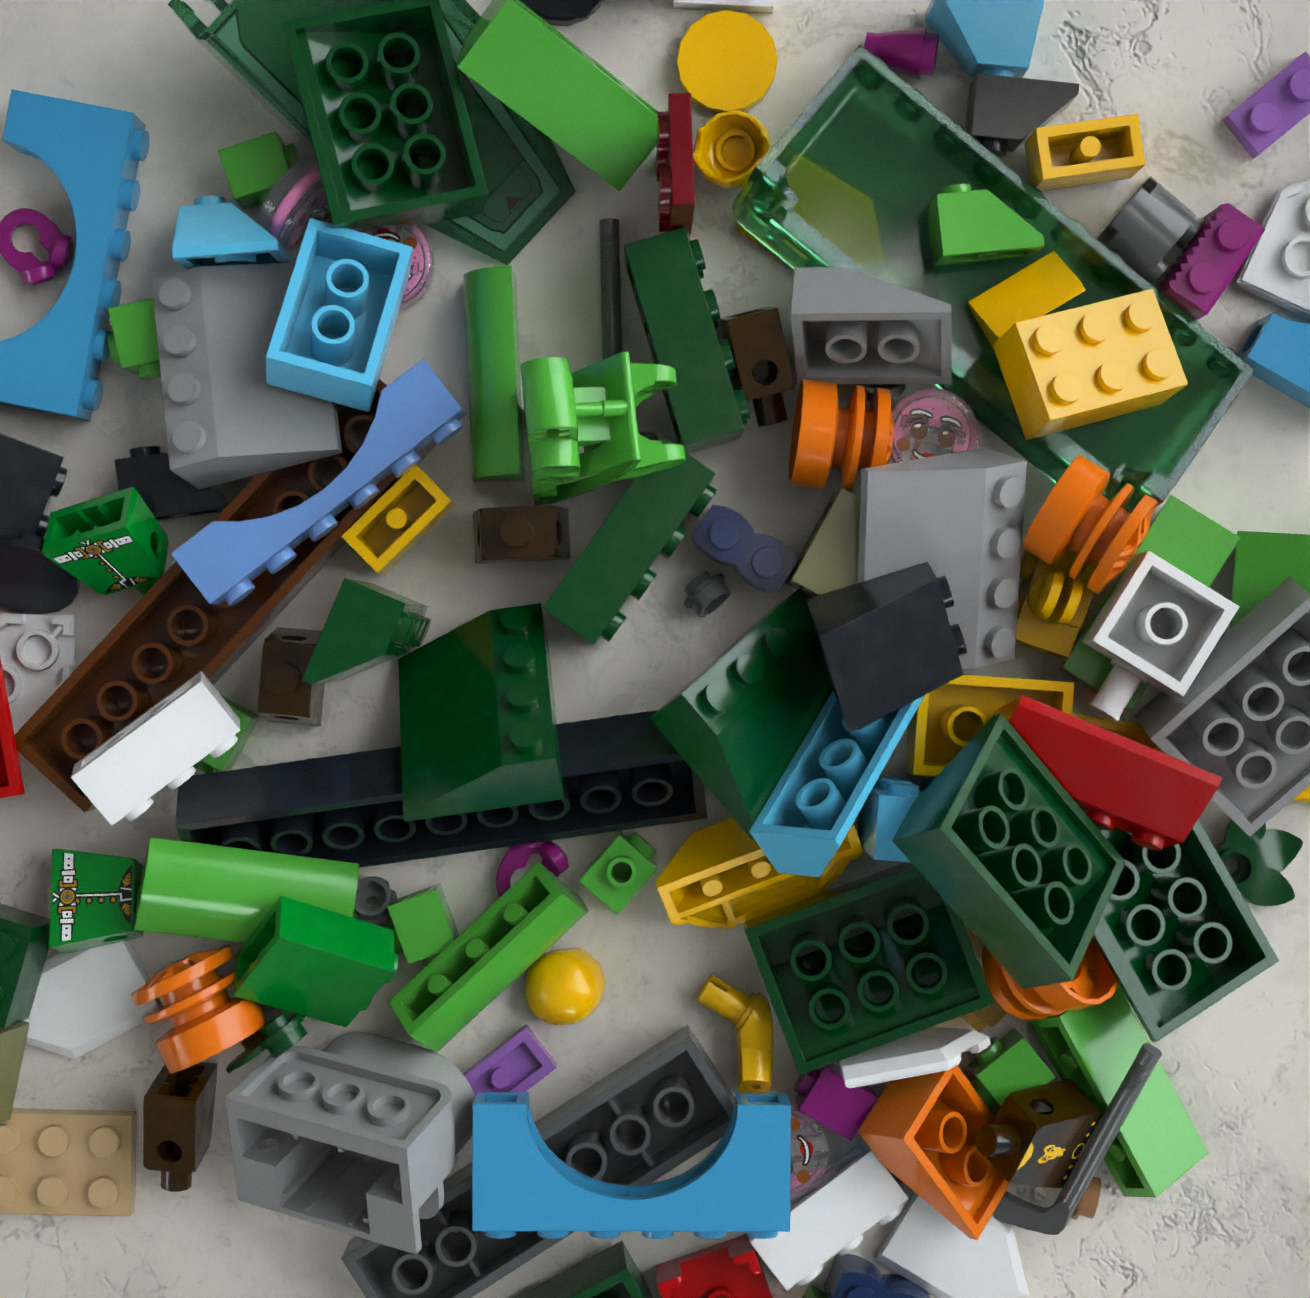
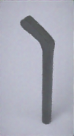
[599,218,658,440]
[993,1043,1162,1235]

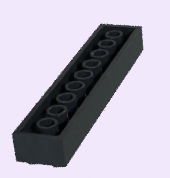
[175,710,708,868]

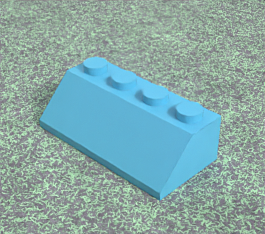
[749,691,925,877]

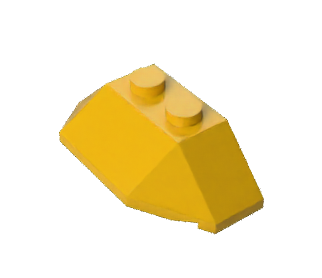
[655,817,863,929]

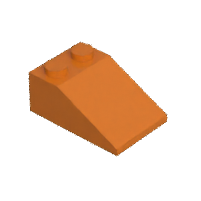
[857,1065,1010,1240]

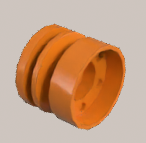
[788,379,894,492]
[1021,455,1158,594]
[981,938,1119,1021]
[130,944,268,1073]

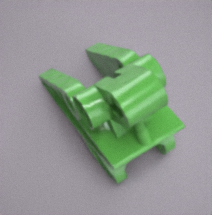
[520,352,686,506]

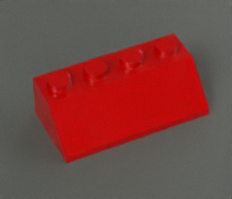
[993,695,1222,851]

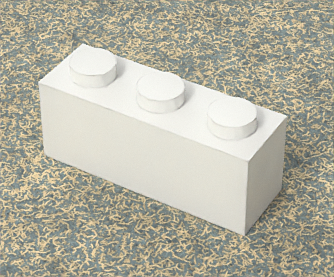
[71,671,240,826]
[749,1140,909,1291]

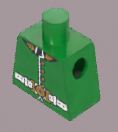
[42,487,169,596]
[49,849,144,953]

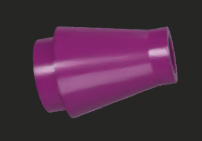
[863,28,939,80]

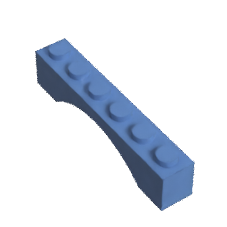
[171,358,467,606]

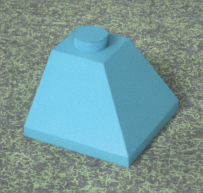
[925,0,1044,78]
[172,196,295,269]

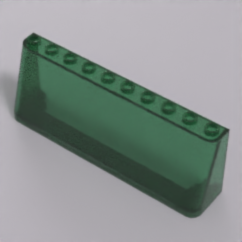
[732,45,1255,513]

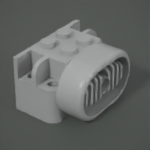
[225,1032,475,1255]

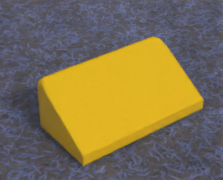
[967,251,1086,346]

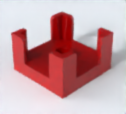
[656,1234,773,1298]

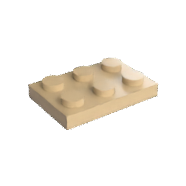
[0,1108,137,1217]

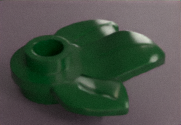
[1214,819,1303,907]
[226,1011,308,1074]

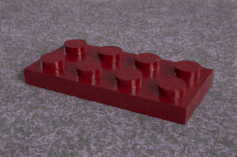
[656,93,695,241]

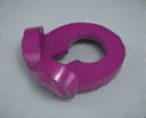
[0,208,73,286]
[496,841,569,897]

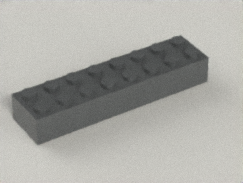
[341,1025,735,1298]

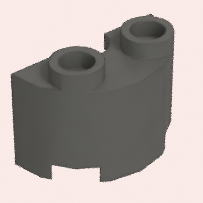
[1084,176,1202,292]

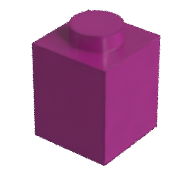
[794,1063,878,1142]

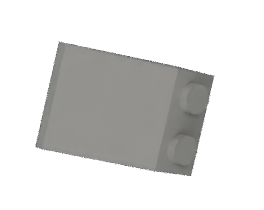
[791,267,952,384]

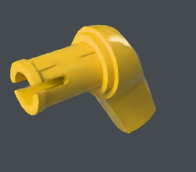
[696,973,774,1093]

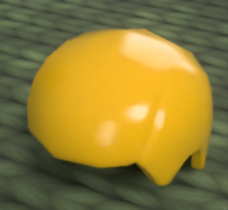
[693,110,771,189]
[523,948,606,1025]

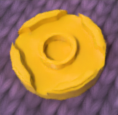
[676,10,778,114]

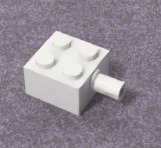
[1082,551,1240,722]

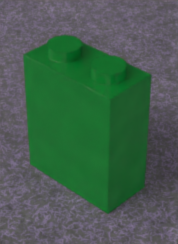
[233,896,398,1027]

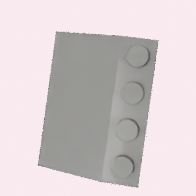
[152,262,342,489]
[857,447,1027,669]
[1134,576,1310,836]

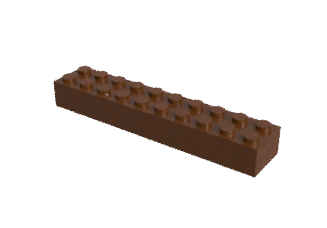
[15,379,437,812]

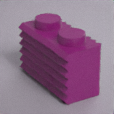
[1154,203,1265,323]

